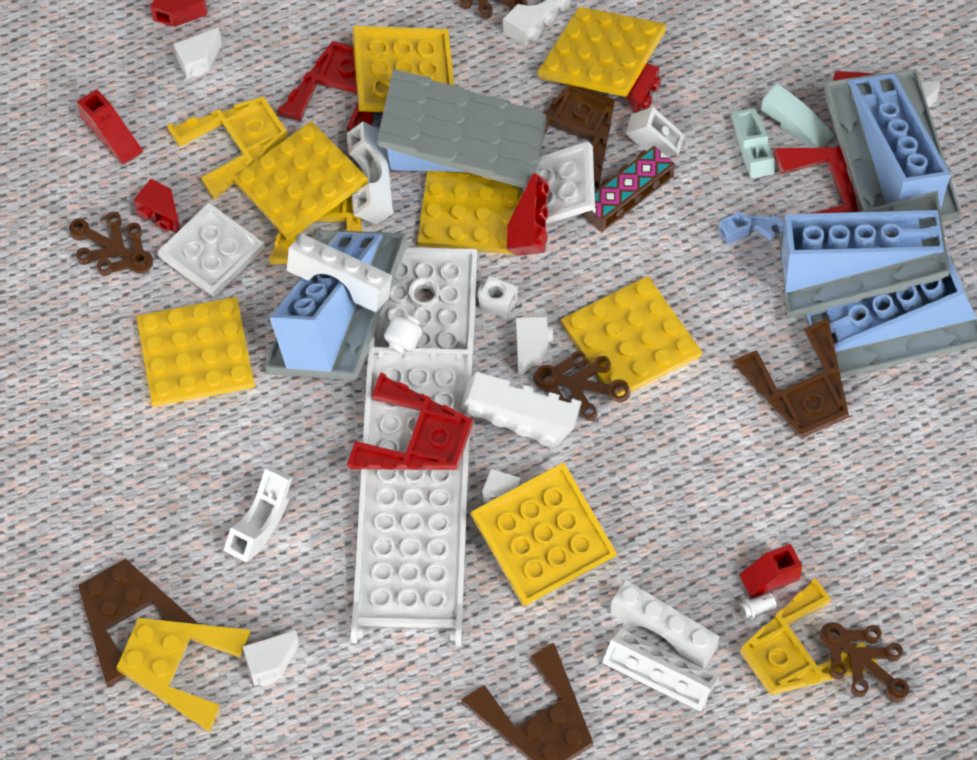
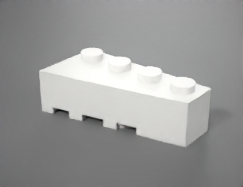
[460,372,582,448]

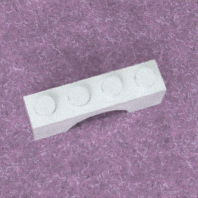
[503,0,572,47]
[347,122,393,225]
[286,234,392,312]
[610,580,720,669]

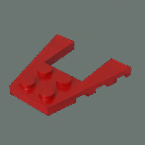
[277,41,374,133]
[773,147,859,214]
[347,372,473,470]

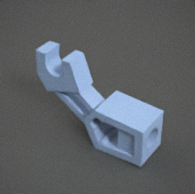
[718,211,785,244]

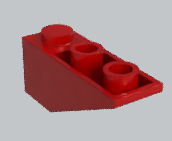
[77,89,143,165]
[506,173,549,256]

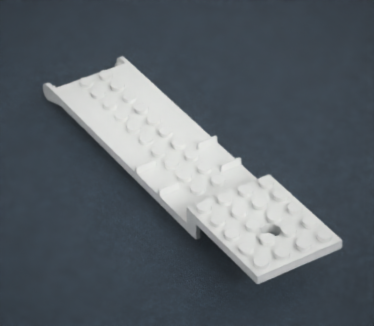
[351,247,477,646]

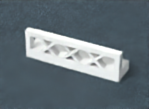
[602,629,720,711]

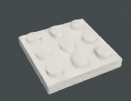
[523,141,595,224]
[157,203,265,298]

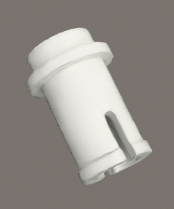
[739,592,776,619]

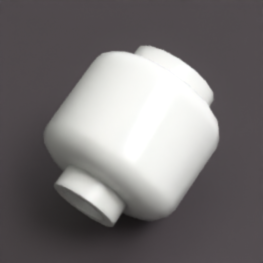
[384,314,423,354]

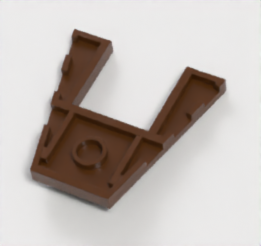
[542,85,615,187]
[733,318,849,439]
[78,559,199,687]
[461,643,593,760]

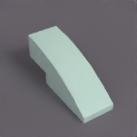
[761,84,835,148]
[731,108,775,178]

